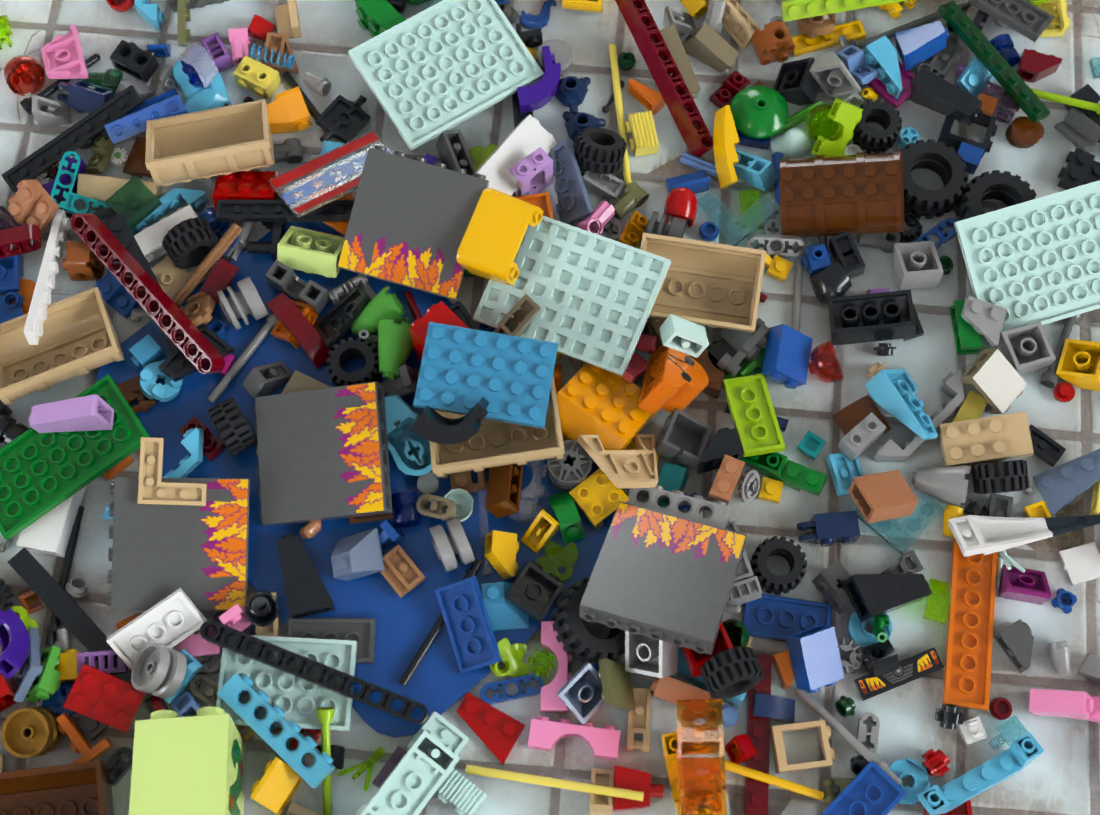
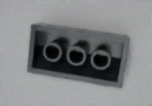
[827,289,916,346]

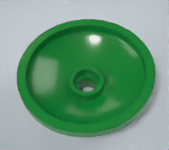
[730,85,789,139]

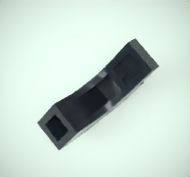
[410,397,489,445]

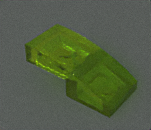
[923,578,951,624]

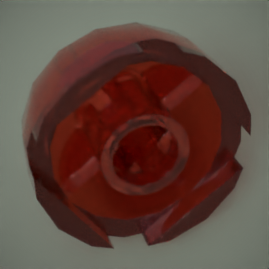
[4,55,46,96]
[808,341,843,383]

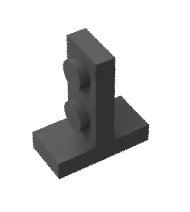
[381,365,419,398]

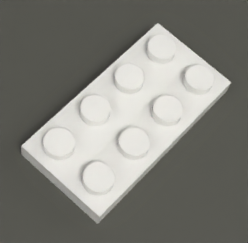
[106,588,207,671]

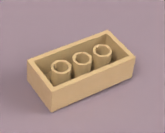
[938,411,1034,467]

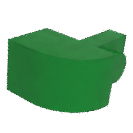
[547,490,585,544]

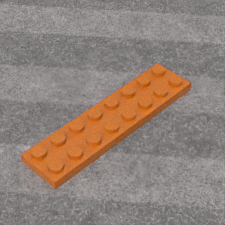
[942,537,998,711]

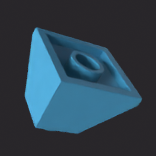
[481,582,529,631]

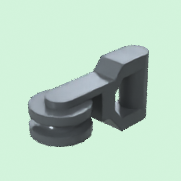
[880,550,924,574]

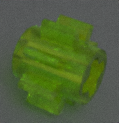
[527,649,555,677]

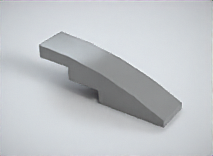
[549,155,625,200]

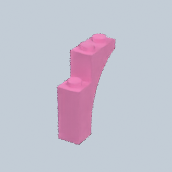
[1029,689,1100,723]

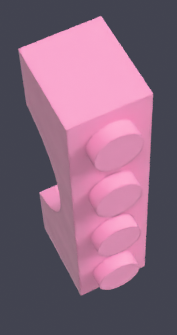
[541,621,572,713]
[528,716,620,760]

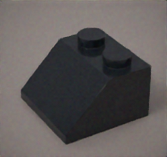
[773,57,820,106]
[697,427,743,474]

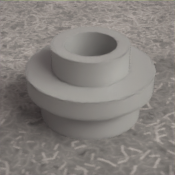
[65,578,88,598]

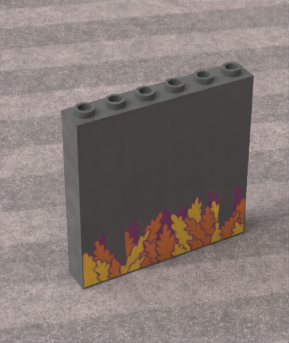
[337,145,489,300]
[253,382,392,526]
[107,477,250,611]
[579,501,747,655]

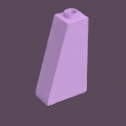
[28,394,114,433]

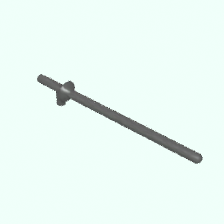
[835,0,971,53]

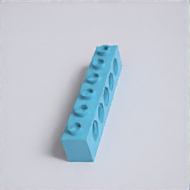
[217,673,336,788]

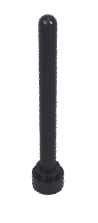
[20,53,101,115]

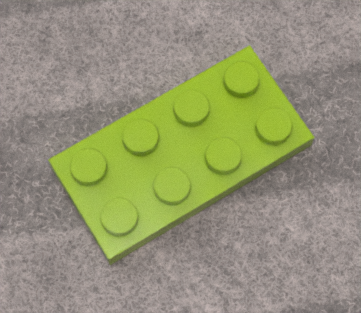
[722,374,785,457]

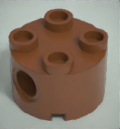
[751,21,796,66]
[62,241,105,281]

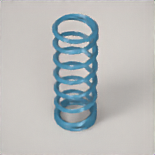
[250,43,295,70]

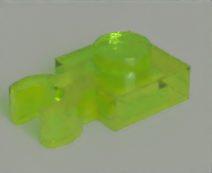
[0,15,13,50]

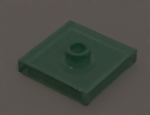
[105,175,162,230]

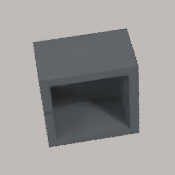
[655,409,713,471]

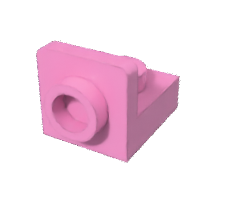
[219,604,252,632]

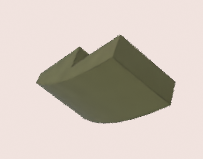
[84,135,114,174]

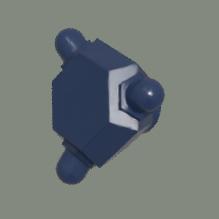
[555,76,591,114]
[562,111,606,149]

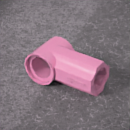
[228,27,251,65]
[577,201,615,235]

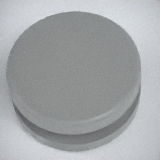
[537,39,572,77]

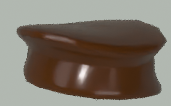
[1005,116,1044,148]

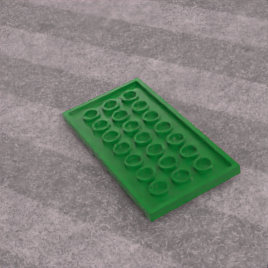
[0,374,150,540]

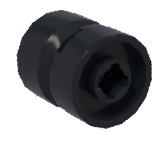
[0,414,30,445]

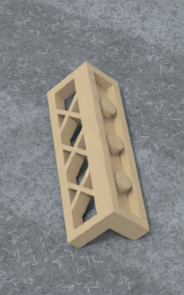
[707,0,762,49]

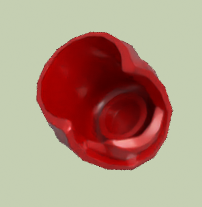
[664,187,697,227]

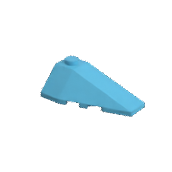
[865,369,938,440]

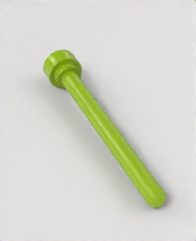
[1031,88,1100,117]
[316,707,334,815]

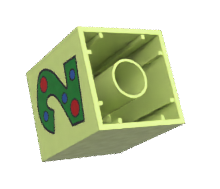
[129,706,246,815]

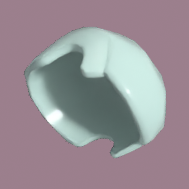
[444,488,474,522]

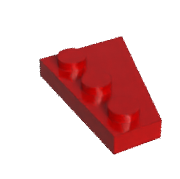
[456,692,525,765]

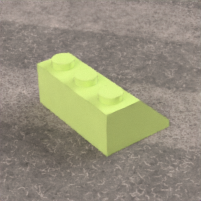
[277,226,345,278]

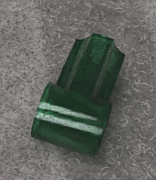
[82,69,123,94]

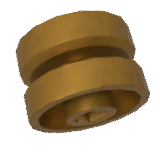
[1,707,62,758]

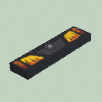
[854,647,944,701]

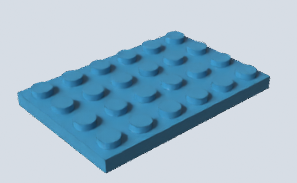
[413,322,558,429]

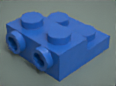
[0,254,23,294]
[94,269,140,319]

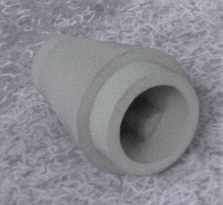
[302,72,332,96]
[1048,641,1071,674]

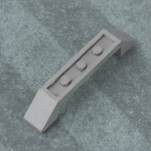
[873,369,964,462]

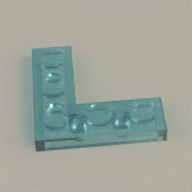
[697,189,780,246]
[855,494,944,555]

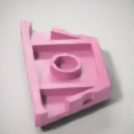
[41,24,89,79]

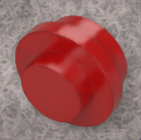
[1053,382,1075,403]

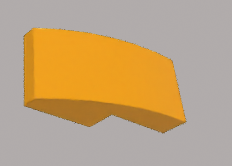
[617,210,648,248]

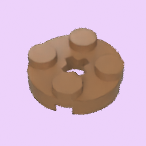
[797,13,836,38]
[179,292,216,327]

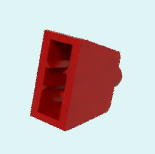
[613,765,664,812]

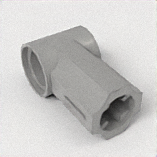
[703,0,726,35]

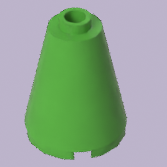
[350,285,409,336]
[378,319,413,380]

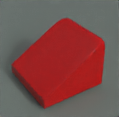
[248,14,275,41]
[724,734,756,765]

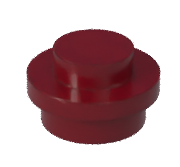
[989,697,1012,720]

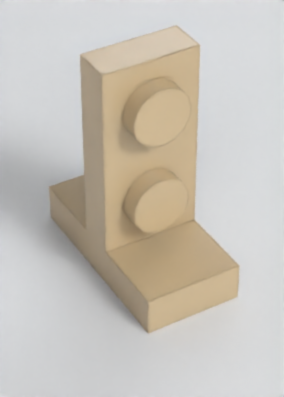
[589,768,614,815]

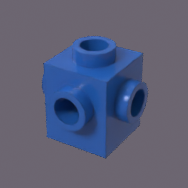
[801,244,832,278]

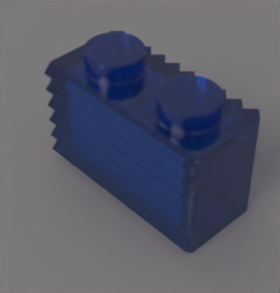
[179,42,219,89]

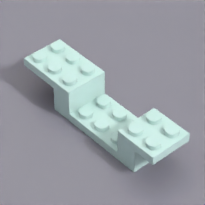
[355,711,470,815]

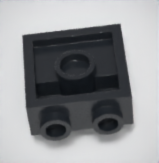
[1057,148,1100,190]
[504,561,564,623]

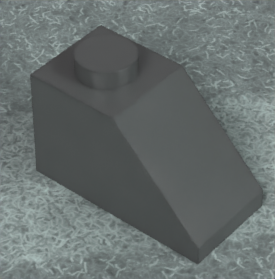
[242,361,293,400]
[994,619,1034,673]

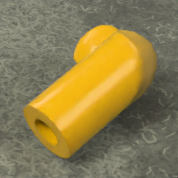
[861,87,878,101]

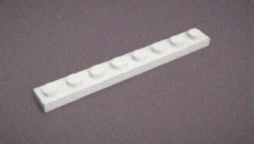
[24,209,70,345]

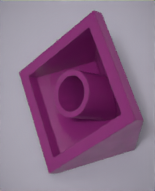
[998,565,1052,605]

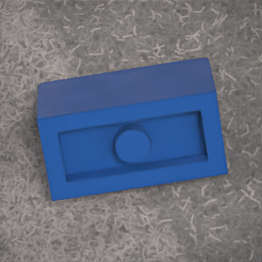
[666,170,711,194]

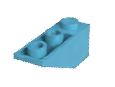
[864,36,903,100]

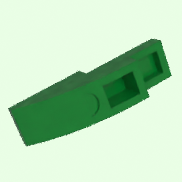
[740,452,827,496]

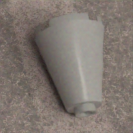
[911,465,971,508]

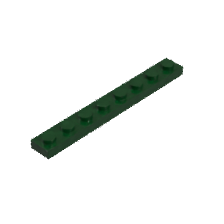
[937,0,1051,123]

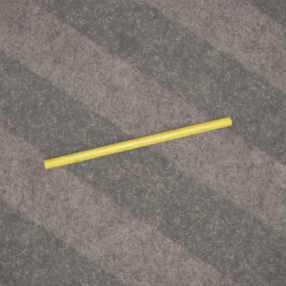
[609,44,632,188]
[465,764,644,801]

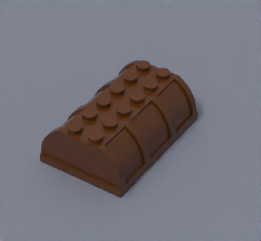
[780,150,905,237]
[0,760,114,815]

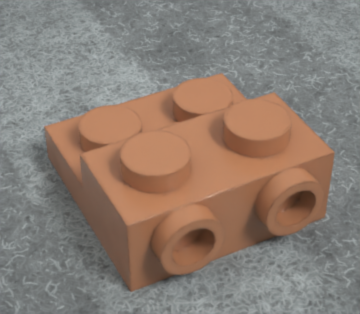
[7,179,59,237]

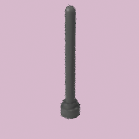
[1039,315,1077,388]

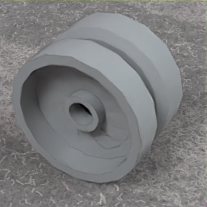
[429,517,475,572]
[131,642,187,699]

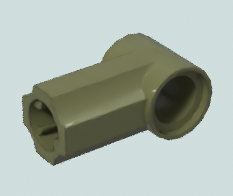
[611,181,649,220]

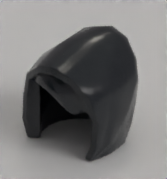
[810,262,852,305]

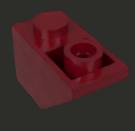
[1016,49,1062,83]

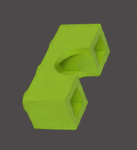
[811,98,863,157]

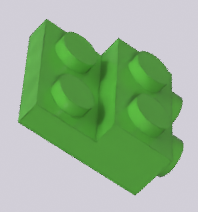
[26,646,62,703]

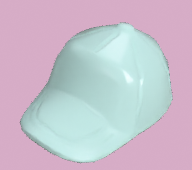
[770,128,812,157]

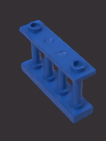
[104,88,187,144]

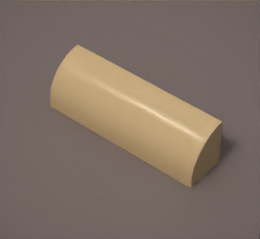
[77,174,162,206]

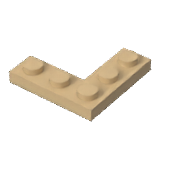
[137,437,207,506]

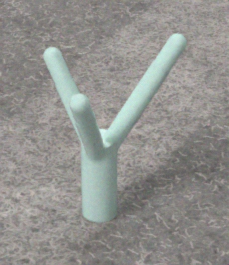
[996,550,1025,588]

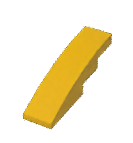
[713,105,740,189]

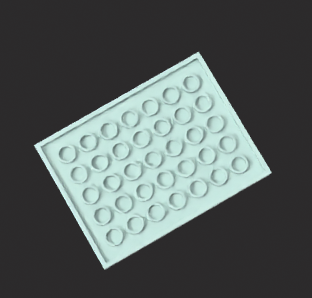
[348,0,544,151]
[954,180,1100,341]

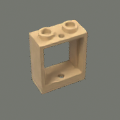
[770,720,835,774]

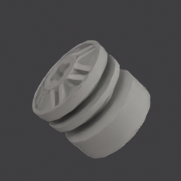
[217,277,269,330]

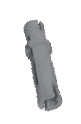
[224,222,257,262]

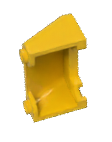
[456,188,544,286]

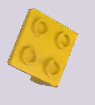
[569,468,629,530]

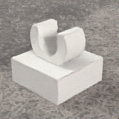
[957,716,988,746]

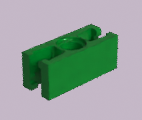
[949,300,983,356]

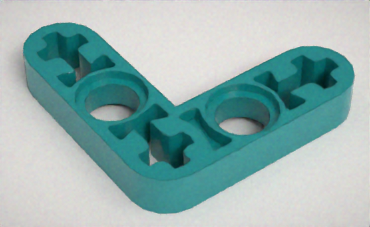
[50,151,108,220]

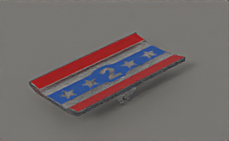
[269,131,393,218]

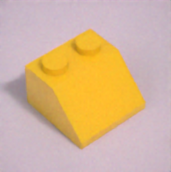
[1056,339,1100,391]

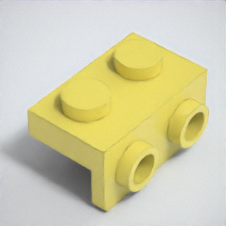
[1037,0,1070,37]

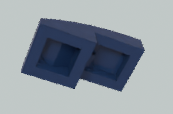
[753,693,795,723]

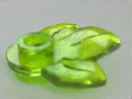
[536,540,578,580]

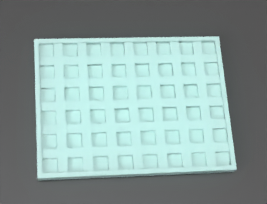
[473,216,671,377]

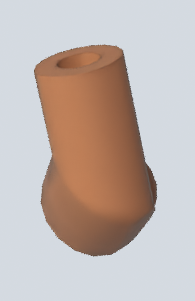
[299,521,322,539]

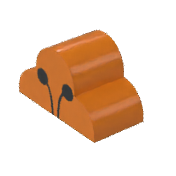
[638,344,709,413]

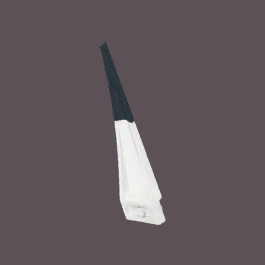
[948,514,1100,557]

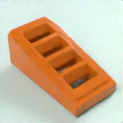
[627,78,665,115]

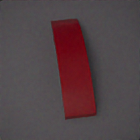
[266,292,330,369]

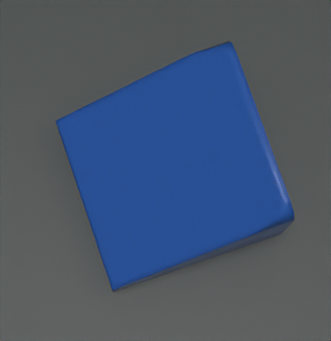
[147,44,171,58]

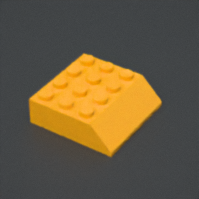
[556,363,657,450]

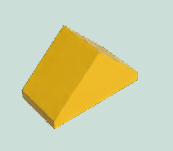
[521,509,559,554]

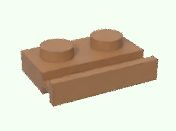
[380,544,426,598]

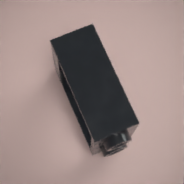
[937,114,998,159]

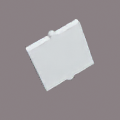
[1058,542,1100,586]

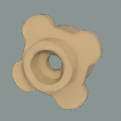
[866,362,887,378]

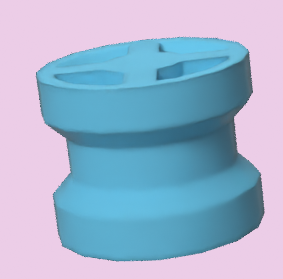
[897,127,919,150]

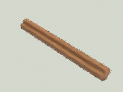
[172,223,242,307]

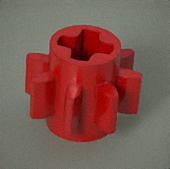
[921,749,950,777]

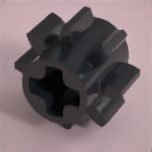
[935,703,964,729]

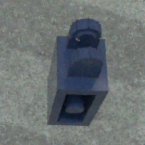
[57,79,114,113]
[796,510,860,547]

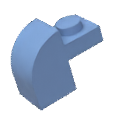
[836,44,879,85]
[170,690,202,717]

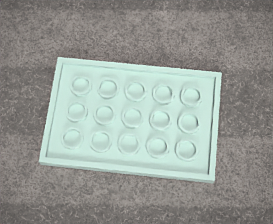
[216,635,357,731]

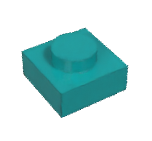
[796,430,826,460]

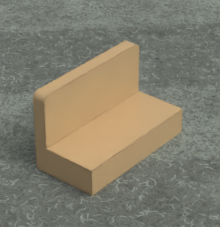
[274,0,302,39]

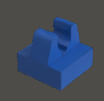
[379,520,405,545]

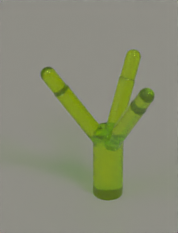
[337,746,385,791]

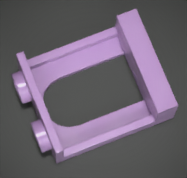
[509,147,553,197]

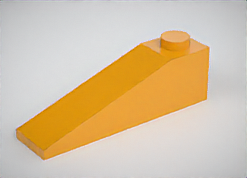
[267,86,312,134]

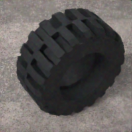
[900,139,968,219]
[956,170,1037,221]
[552,576,625,664]

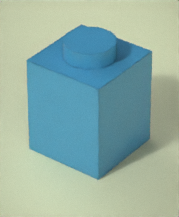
[129,334,166,368]

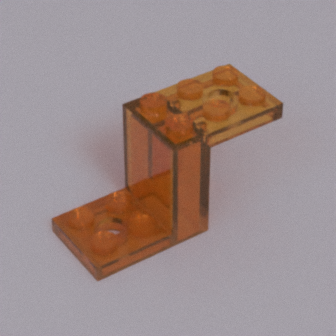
[677,699,727,815]

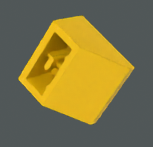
[250,757,303,815]

